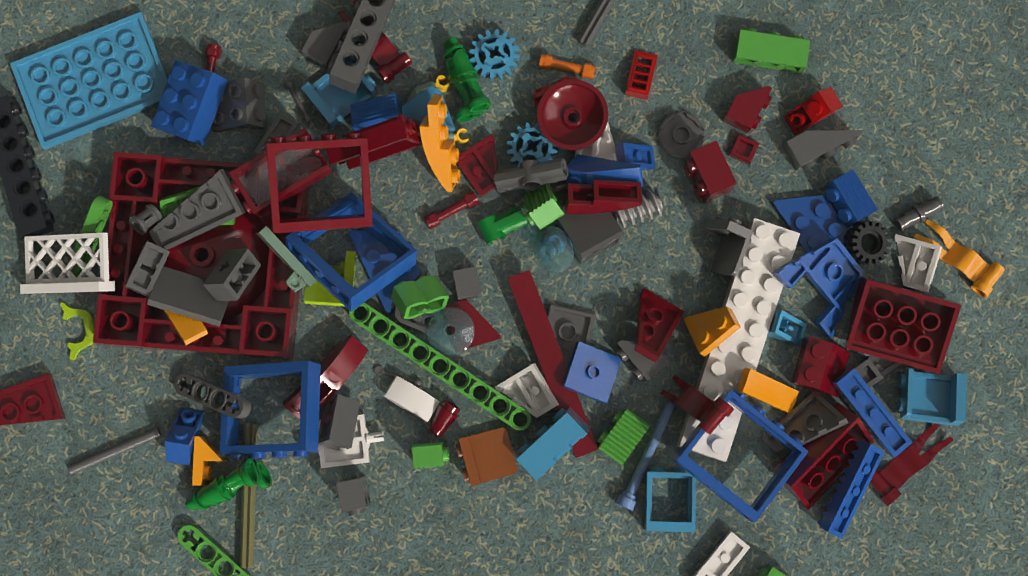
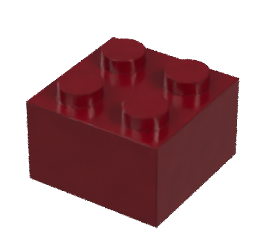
[683,140,737,203]

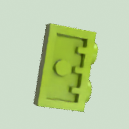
[303,251,356,307]

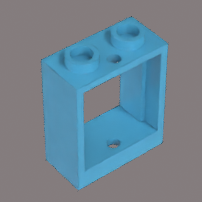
[644,467,696,532]

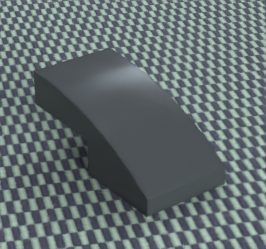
[854,356,901,387]

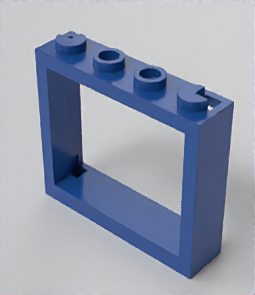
[286,192,417,312]
[220,361,321,460]
[672,389,808,523]

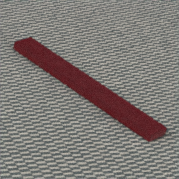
[507,270,598,458]

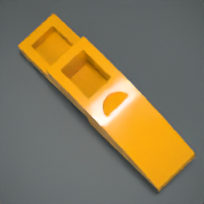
[419,94,460,192]

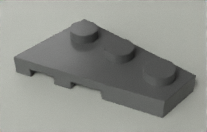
[761,391,849,457]

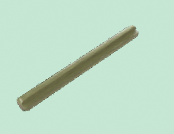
[239,423,258,569]

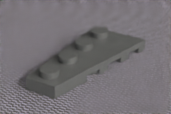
[149,169,245,250]

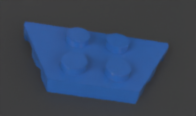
[771,195,850,253]
[348,231,421,314]

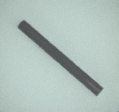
[68,427,162,475]

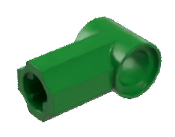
[477,206,528,245]

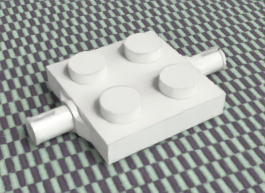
[318,414,384,468]

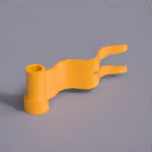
[913,219,1005,298]

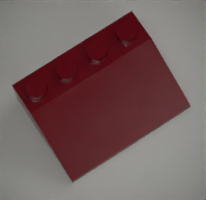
[845,276,962,374]

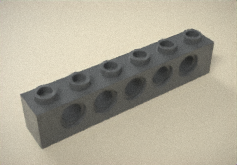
[327,0,395,94]

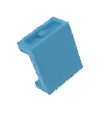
[301,60,377,129]
[897,367,967,426]

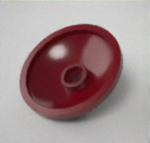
[537,79,608,151]

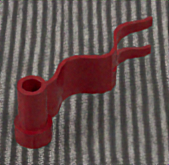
[338,0,412,84]
[660,375,734,435]
[870,423,953,506]

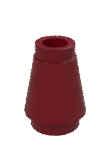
[429,399,461,437]

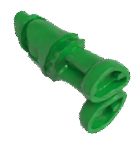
[443,37,491,123]
[185,458,272,511]

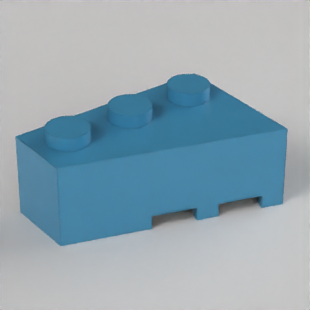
[516,407,590,481]

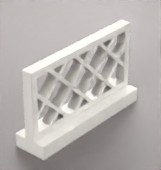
[20,233,115,294]

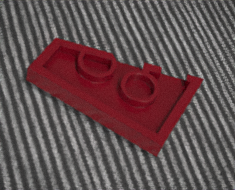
[634,287,685,363]

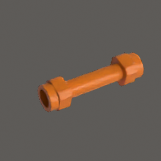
[539,54,596,79]

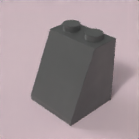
[555,201,625,264]

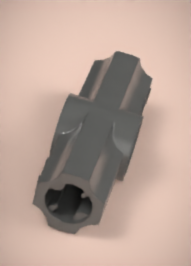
[494,158,568,193]

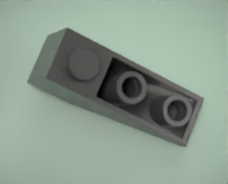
[782,130,862,171]

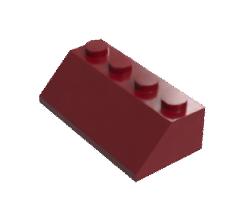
[772,403,875,510]

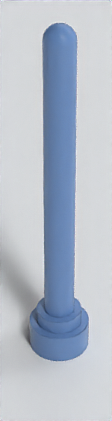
[615,402,675,511]

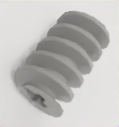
[612,188,663,228]

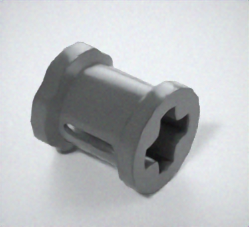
[129,204,163,235]

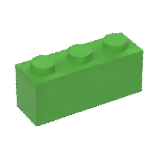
[733,28,810,73]

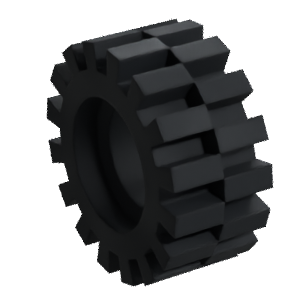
[843,221,892,264]

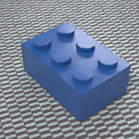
[151,60,228,146]

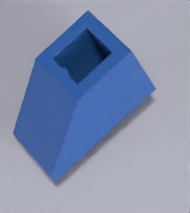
[165,408,204,465]

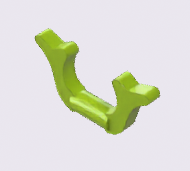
[60,302,94,360]

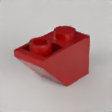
[783,87,843,136]

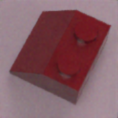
[791,336,850,398]

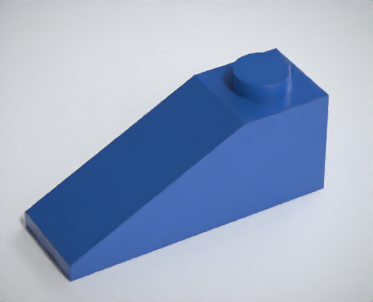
[566,154,643,188]

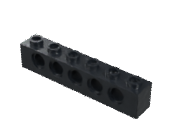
[0,95,55,238]

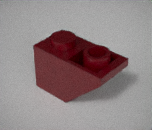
[723,86,772,134]

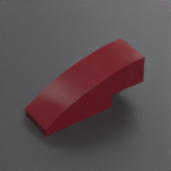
[565,179,642,214]

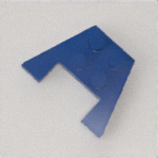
[773,238,864,338]

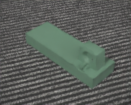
[257,226,317,292]

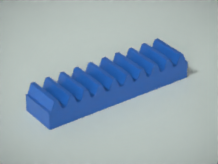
[832,367,913,458]
[817,441,884,539]

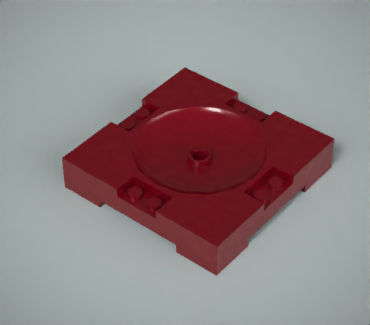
[93,152,309,359]

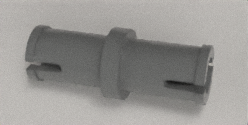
[894,196,944,231]

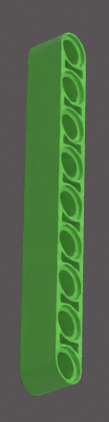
[349,303,531,430]

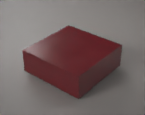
[728,133,760,165]

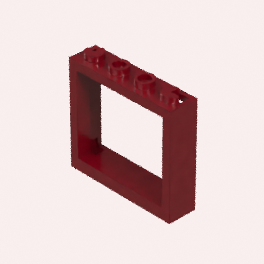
[266,132,373,233]

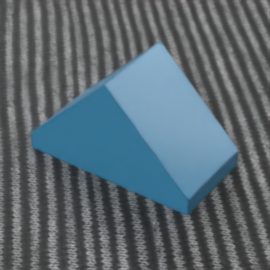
[767,309,807,346]

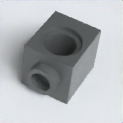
[453,264,482,301]

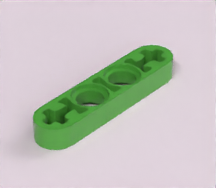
[70,195,113,277]
[177,524,252,576]

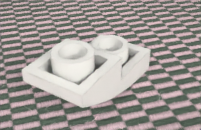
[383,376,440,422]

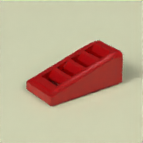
[625,50,658,100]

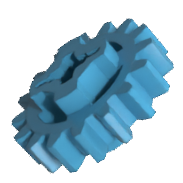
[469,29,520,81]
[507,123,557,167]

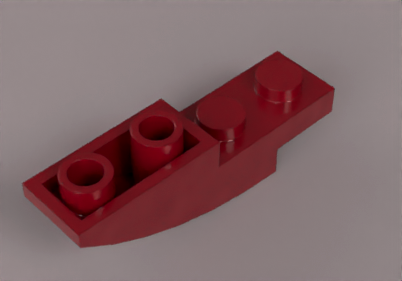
[283,334,368,420]

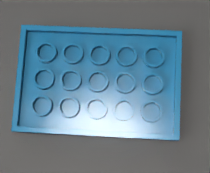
[10,12,168,150]

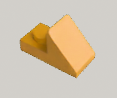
[192,436,227,486]

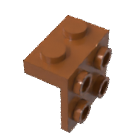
[456,427,518,487]

